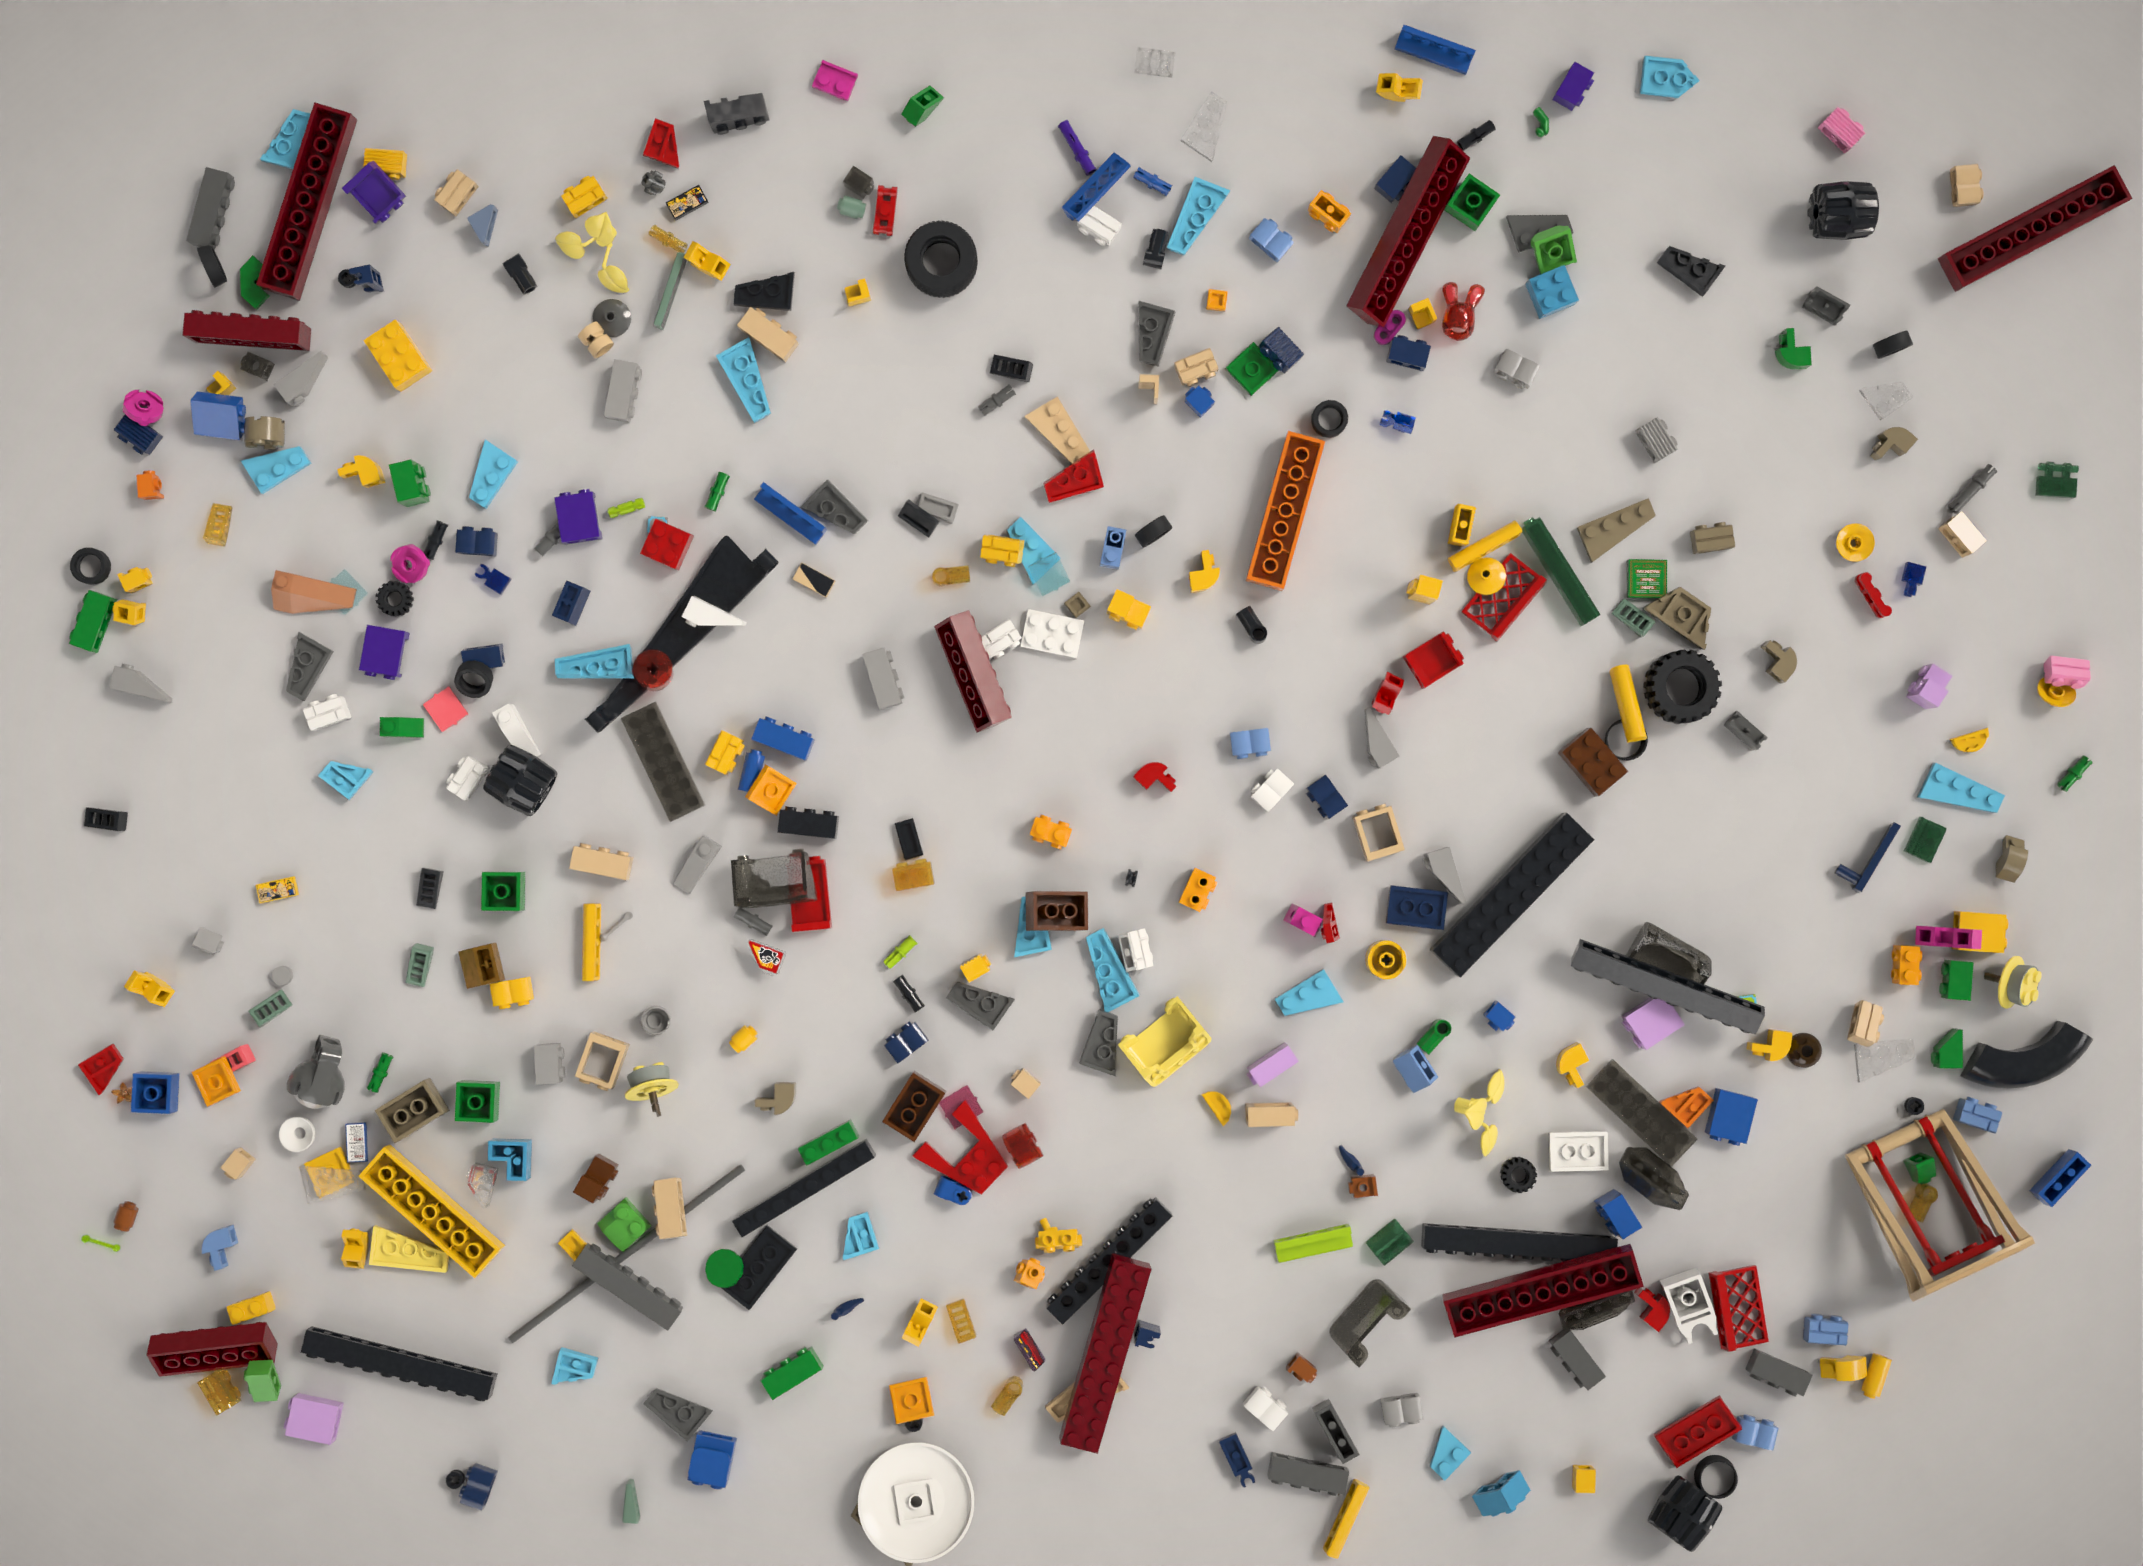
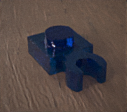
[475,564,512,595]

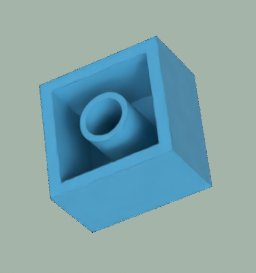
[1525,265,1579,319]

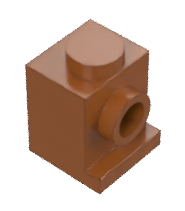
[1348,1174,1378,1198]
[1286,1352,1317,1383]

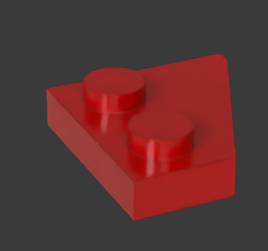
[643,118,679,169]
[1321,903,1340,943]
[78,1044,124,1095]

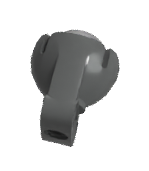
[287,1035,345,1109]

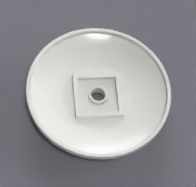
[858,1442,974,1563]

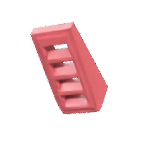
[210,1044,256,1072]

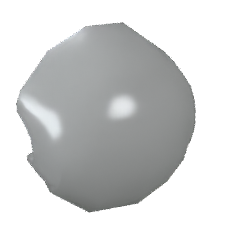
[641,1006,671,1035]

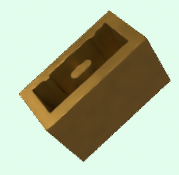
[458,943,505,989]

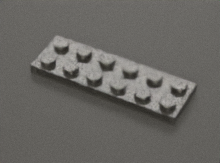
[621,702,706,822]
[1586,1059,1697,1167]

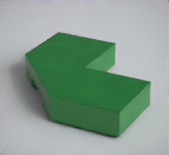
[240,255,270,310]

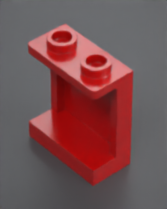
[1403,631,1464,689]

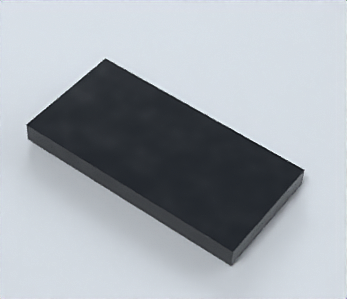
[720,1225,798,1310]

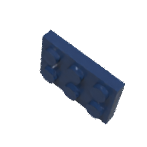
[1386,885,1448,930]

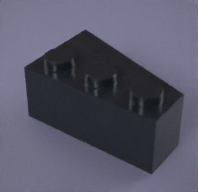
[704,93,770,135]

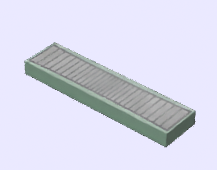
[654,252,687,330]

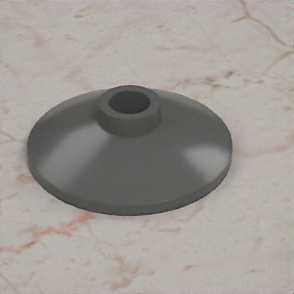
[593,299,631,337]

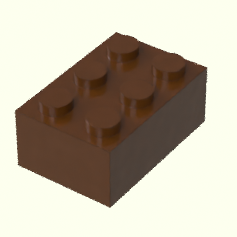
[1558,727,1629,797]
[1026,891,1088,931]
[882,1071,946,1143]

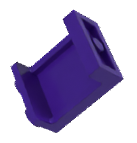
[342,161,406,224]
[554,489,603,545]
[359,625,410,680]

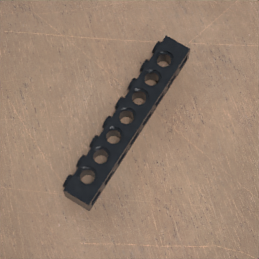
[1046,1197,1173,1325]

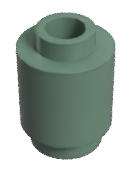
[837,195,866,219]

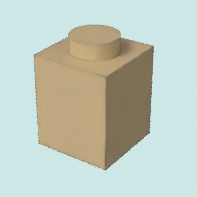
[1011,1068,1041,1099]
[221,1147,256,1180]

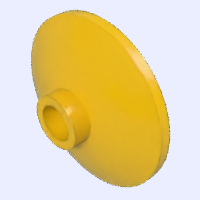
[1836,523,1875,562]
[1467,557,1506,595]
[2037,677,2076,707]

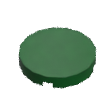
[705,1249,744,1288]

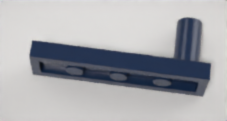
[1835,822,1901,893]

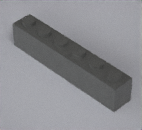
[572,1243,683,1331]

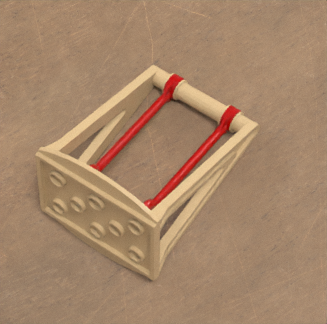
[1845,1109,2035,1302]

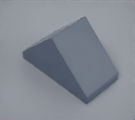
[467,204,498,247]

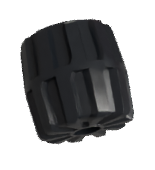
[1808,181,1879,240]
[483,745,557,816]
[1648,1475,1723,1552]

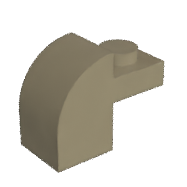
[1870,427,1918,461]
[1760,640,1797,684]
[1996,835,2028,883]
[755,1082,796,1115]

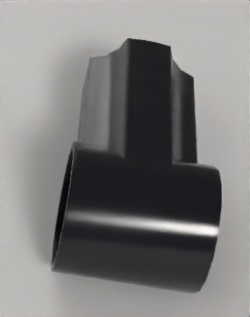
[1143,229,1169,269]
[502,253,538,295]
[1236,606,1267,644]

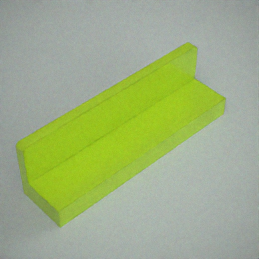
[1273,1224,1353,1263]

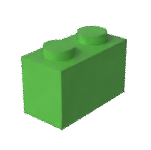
[244,1360,281,1402]

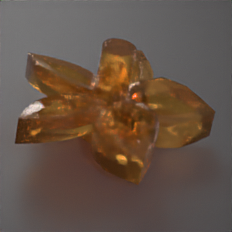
[111,1082,132,1104]

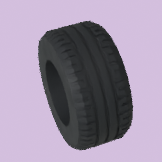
[904,220,978,298]

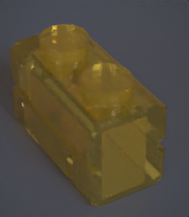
[197,1369,241,1416]

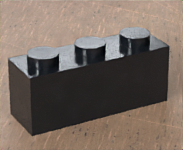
[777,806,839,839]

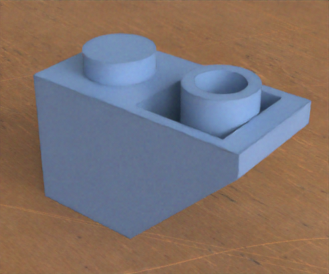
[1100,526,1127,570]

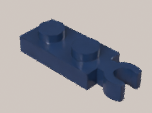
[1219,1432,1255,1488]

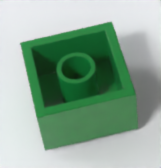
[1444,173,1500,231]
[389,459,431,507]
[481,872,525,911]
[455,1080,500,1123]

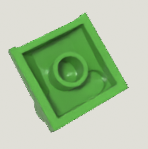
[1531,226,1577,275]
[597,1197,652,1252]

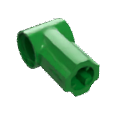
[1416,1019,1452,1055]

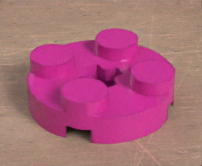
[122,390,164,426]
[390,544,430,583]

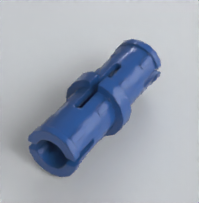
[1133,167,1173,196]

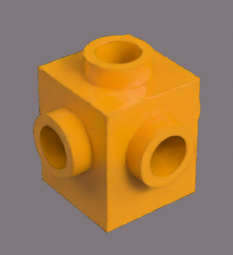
[1013,1257,1045,1289]

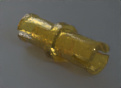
[649,225,688,253]

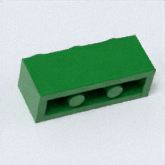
[69,590,118,653]
[798,1119,859,1166]
[760,1346,824,1400]

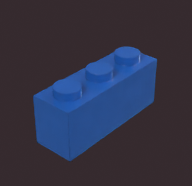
[751,716,815,761]
[2029,1149,2092,1207]

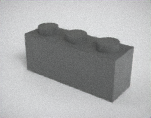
[1549,1327,1606,1391]
[1745,1348,1813,1397]
[1312,1399,1360,1464]

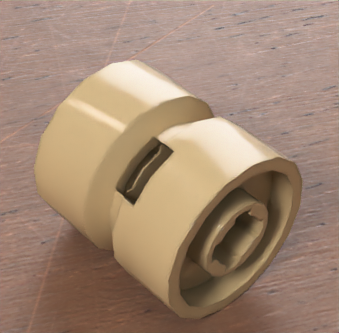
[578,322,614,358]

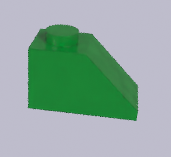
[901,85,944,127]
[380,717,424,738]
[1931,1028,1963,1068]
[1903,1152,1936,1185]

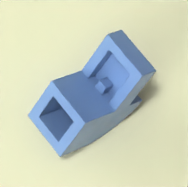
[202,1225,238,1271]

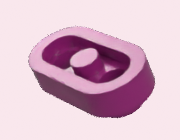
[1374,310,1406,345]

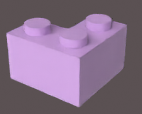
[1906,664,1952,709]

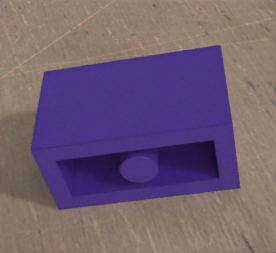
[1552,62,1594,111]

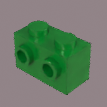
[1939,959,1974,1001]

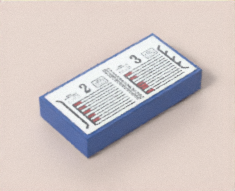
[345,1122,368,1163]

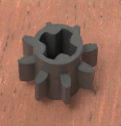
[641,170,666,195]

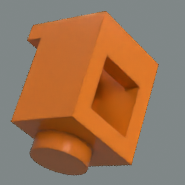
[136,470,164,500]

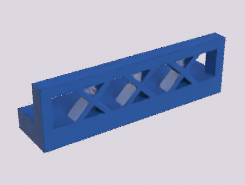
[1395,25,1476,75]
[1062,152,1131,222]
[754,482,827,545]

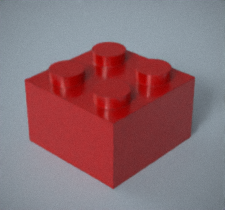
[640,518,694,570]

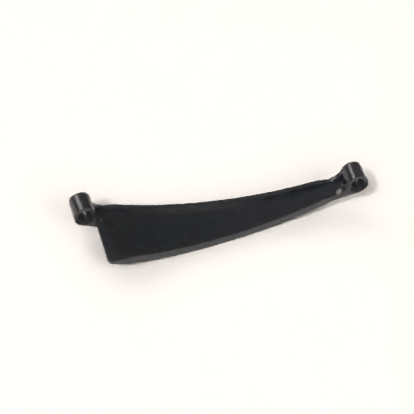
[585,536,779,733]

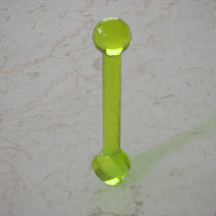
[81,1235,121,1252]

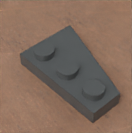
[1506,215,1574,253]
[1139,301,1176,367]
[801,480,869,534]
[286,632,334,701]
[946,982,1015,1031]
[1079,1009,1118,1076]
[643,1388,713,1441]

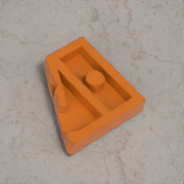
[1659,1087,1714,1128]

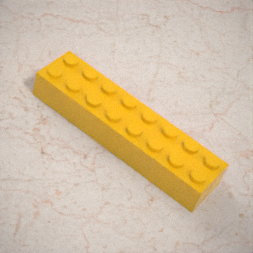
[358,1144,505,1278]

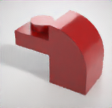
[1371,672,1404,715]
[1133,762,1177,792]
[1634,1288,1670,1332]

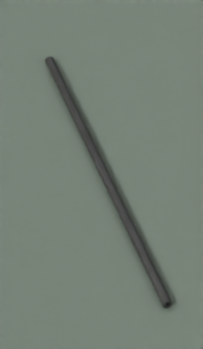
[509,1164,745,1343]

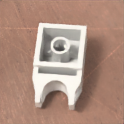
[1660,1268,1718,1344]

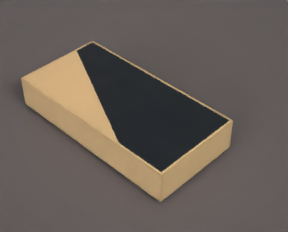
[793,562,836,598]

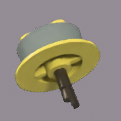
[1984,956,2041,1009]
[625,1062,679,1117]

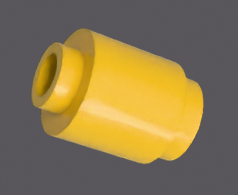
[729,1025,758,1053]

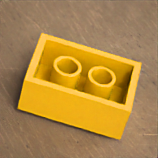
[363,319,432,392]

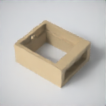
[1352,804,1405,861]
[575,1031,630,1091]
[1245,1102,1298,1127]

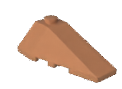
[271,570,357,614]

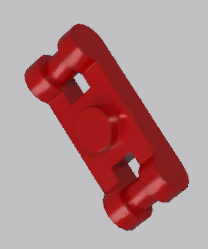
[873,185,898,236]
[1855,572,1892,618]

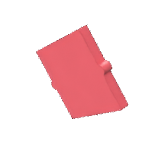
[423,687,468,732]

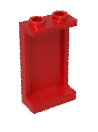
[786,856,832,932]

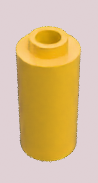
[1861,1353,1892,1399]

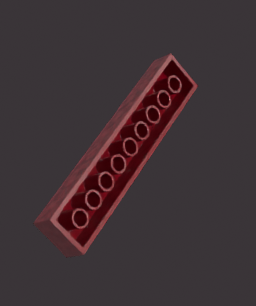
[256,102,357,301]
[1346,136,1470,328]
[1937,165,2133,292]
[1442,1244,1644,1338]
[1059,1253,1152,1454]

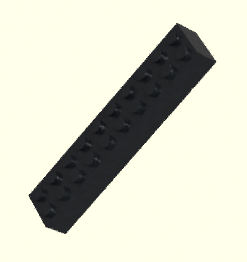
[1430,813,1595,978]

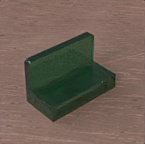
[1366,1219,1414,1266]

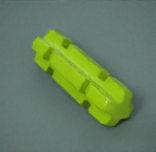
[607,498,645,518]

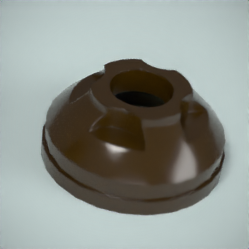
[1787,1033,1822,1068]

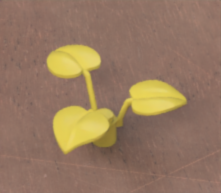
[555,212,629,293]
[1454,1069,1505,1157]

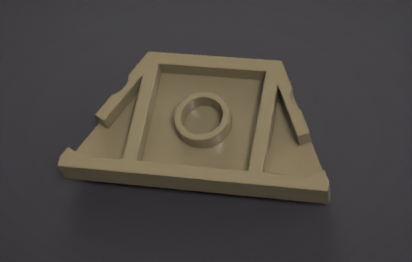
[1643,587,1711,650]

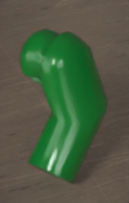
[1533,107,1549,137]

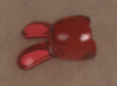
[1442,282,1485,341]

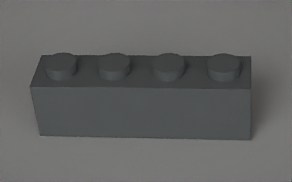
[186,167,235,251]
[1267,1452,1349,1496]

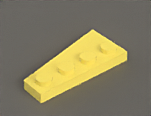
[369,1225,449,1273]

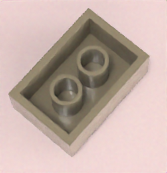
[375,1078,450,1143]

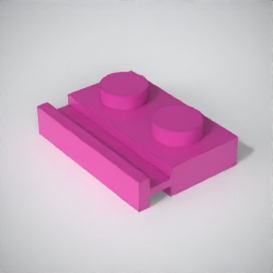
[812,60,858,101]

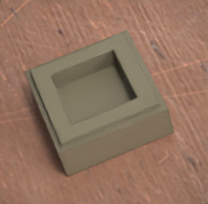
[1064,592,1091,618]

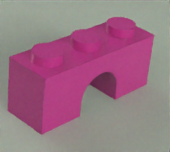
[1915,926,1982,949]

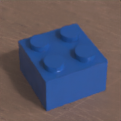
[131,1071,180,1114]
[1595,1189,1643,1239]

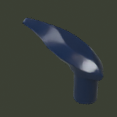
[1339,1145,1364,1176]
[831,1298,864,1320]

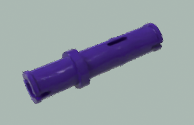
[1058,120,1097,176]

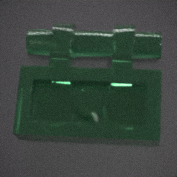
[2035,461,2079,498]

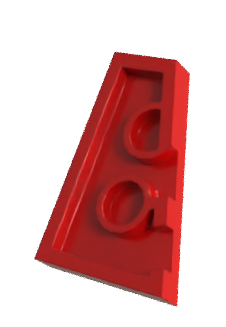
[1043,449,1104,503]

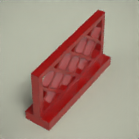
[1461,553,1547,642]
[1708,1265,1769,1352]

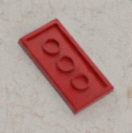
[1654,1395,1742,1468]

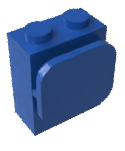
[687,1430,737,1489]

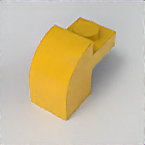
[1376,73,1423,102]
[684,241,731,281]
[337,455,386,488]
[1188,550,1220,593]
[124,970,175,1007]
[1747,1029,1793,1061]
[1556,1042,1589,1088]
[341,1228,369,1269]
[902,1298,938,1347]
[1820,1355,1867,1381]

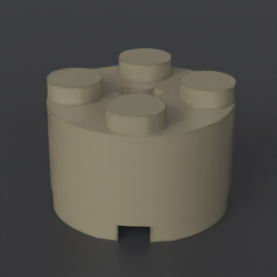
[244,416,285,450]

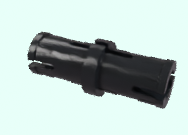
[1457,120,1496,151]
[424,520,448,560]
[893,975,925,1013]

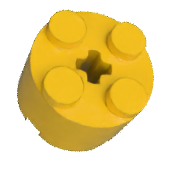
[1365,940,1406,979]

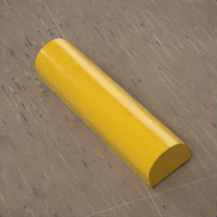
[1447,520,1522,572]
[1609,665,1647,743]
[582,903,601,981]
[1323,1478,1370,1559]

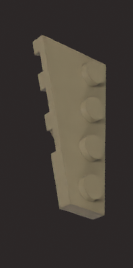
[1577,498,1656,563]

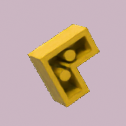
[1107,589,1151,630]

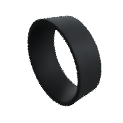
[197,245,227,288]
[1605,719,1648,761]
[1694,1455,1738,1499]

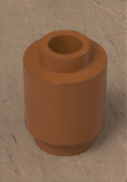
[113,1201,139,1232]

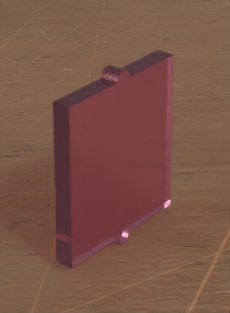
[939,1085,983,1129]

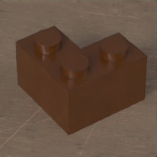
[573,1154,619,1203]

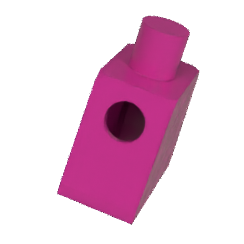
[1283,904,1323,937]

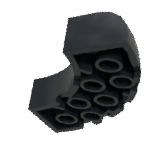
[1960,1021,2093,1089]

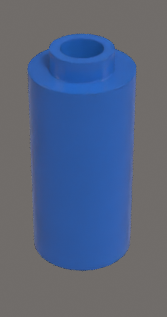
[738,749,765,792]

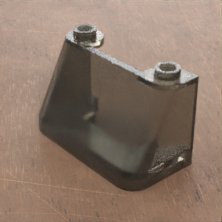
[731,849,818,909]
[1626,922,1712,1006]
[1329,1279,1411,1368]

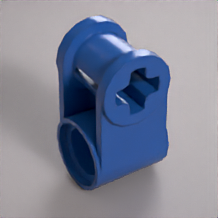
[934,1176,972,1205]

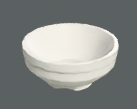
[279,1117,315,1152]

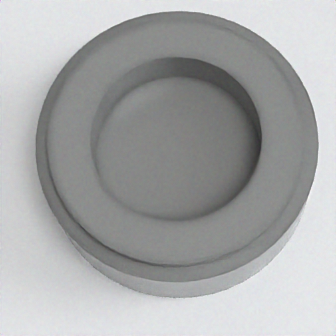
[272,966,293,986]

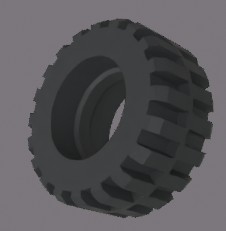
[1643,650,1722,724]

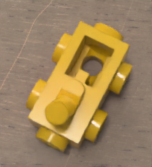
[1035,1218,1083,1253]

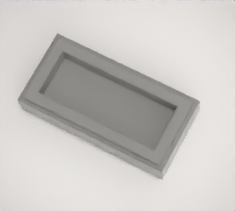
[918,492,958,523]

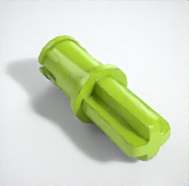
[883,935,918,969]

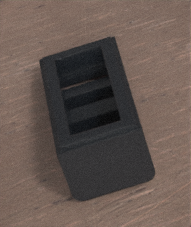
[990,354,1033,382]
[84,807,128,831]
[416,868,444,909]

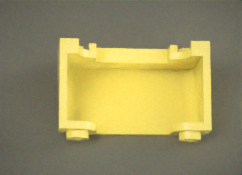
[1118,996,1212,1087]

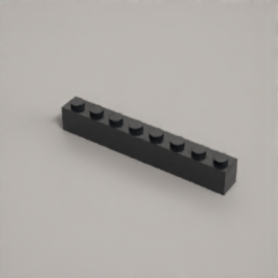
[732,1139,876,1237]

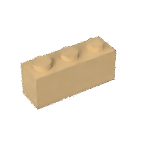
[737,307,799,363]
[569,843,634,880]
[652,1178,687,1239]

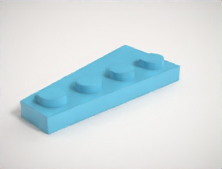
[1167,177,1230,256]
[716,337,771,423]
[555,644,634,678]
[1917,763,2005,813]
[1086,928,1140,1012]

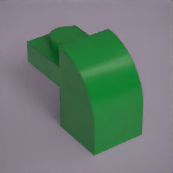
[1775,328,1812,369]

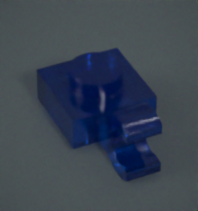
[1380,410,1416,434]
[1901,562,1927,597]

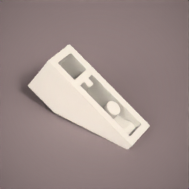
[682,596,747,627]
[492,704,541,757]

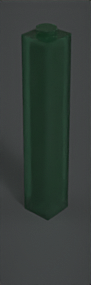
[1521,517,1601,626]

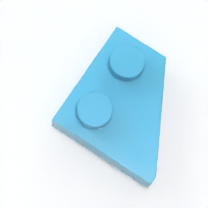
[843,1211,879,1260]
[1430,1426,1471,1481]

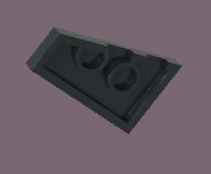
[1657,246,1725,297]
[733,272,795,311]

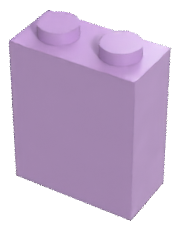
[1621,998,1685,1050]
[1247,1042,1299,1087]
[284,1393,344,1445]

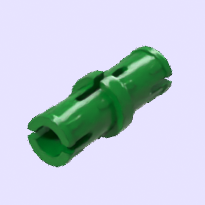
[705,472,730,512]
[2057,755,2093,792]
[367,1052,394,1093]

